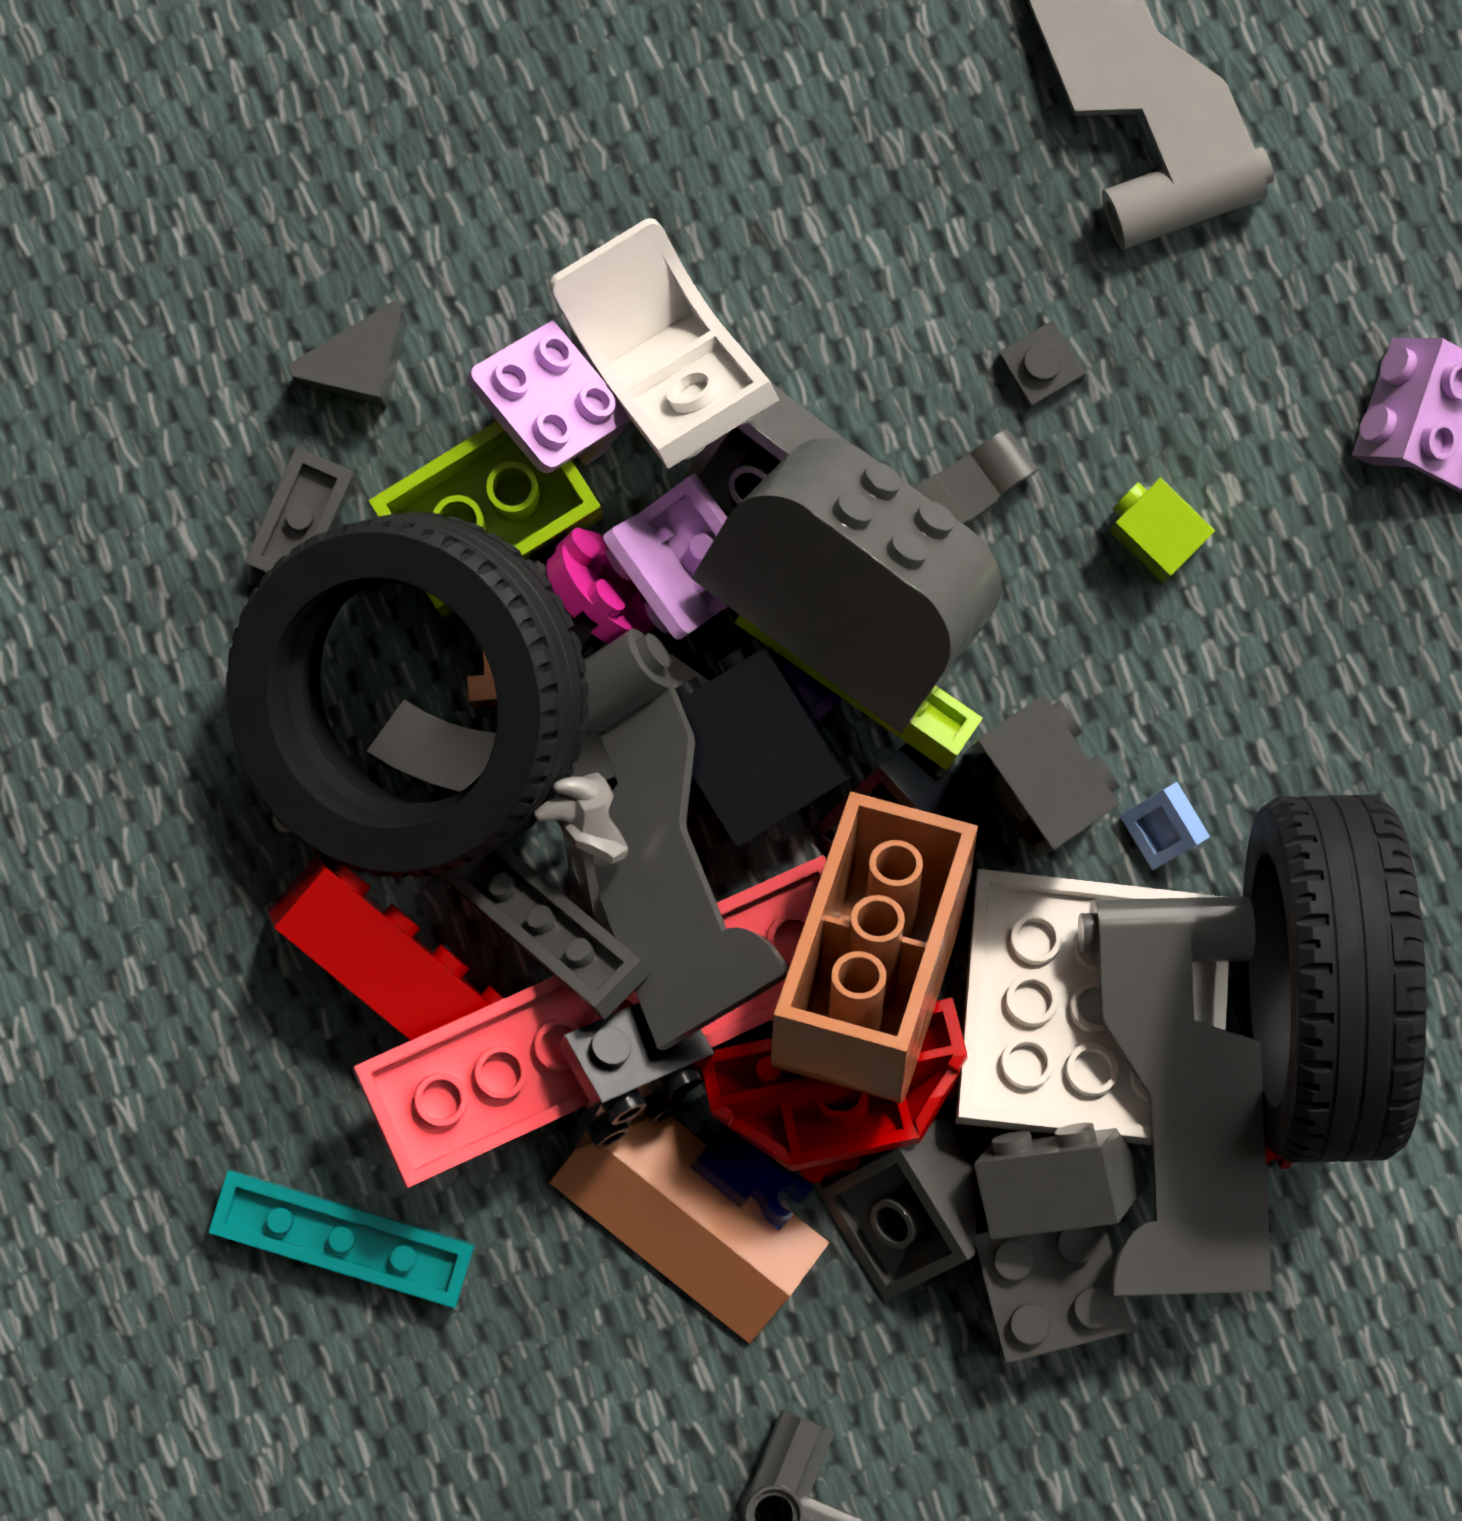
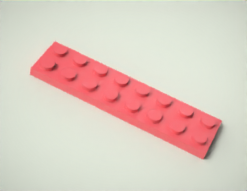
[352,855,826,1188]

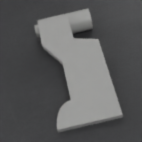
[1027,0,1274,250]

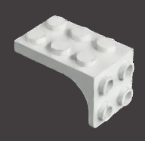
[549,218,779,469]

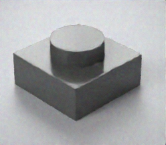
[998,320,1086,409]

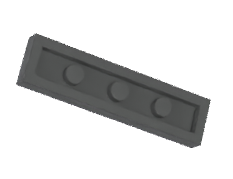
[441,845,651,1020]

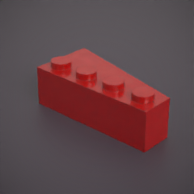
[268,853,505,1041]

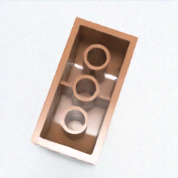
[771,791,978,1104]

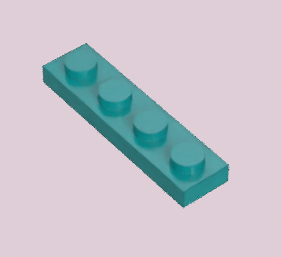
[208,1169,476,1308]

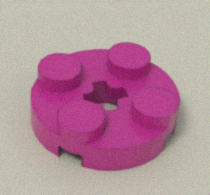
[546,528,655,644]

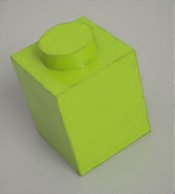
[1109,477,1215,583]

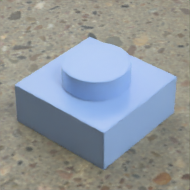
[1120,782,1210,870]

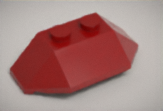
[702,997,968,1172]

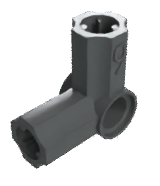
[739,1409,868,1521]

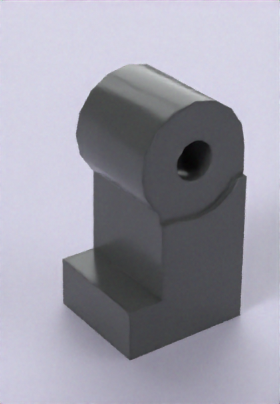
[915,429,1039,526]

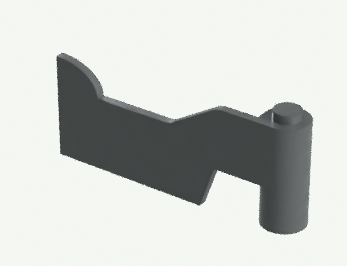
[584,629,789,1051]
[1078,896,1272,1296]

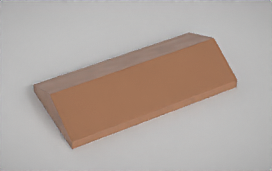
[549,1116,829,1344]

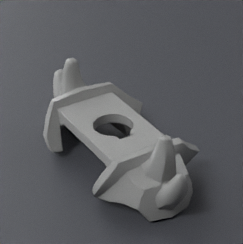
[534,772,628,936]

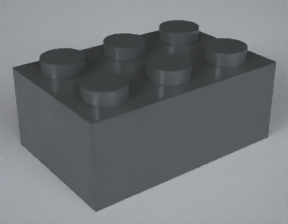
[964,694,1120,859]

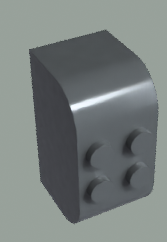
[691,438,1002,734]

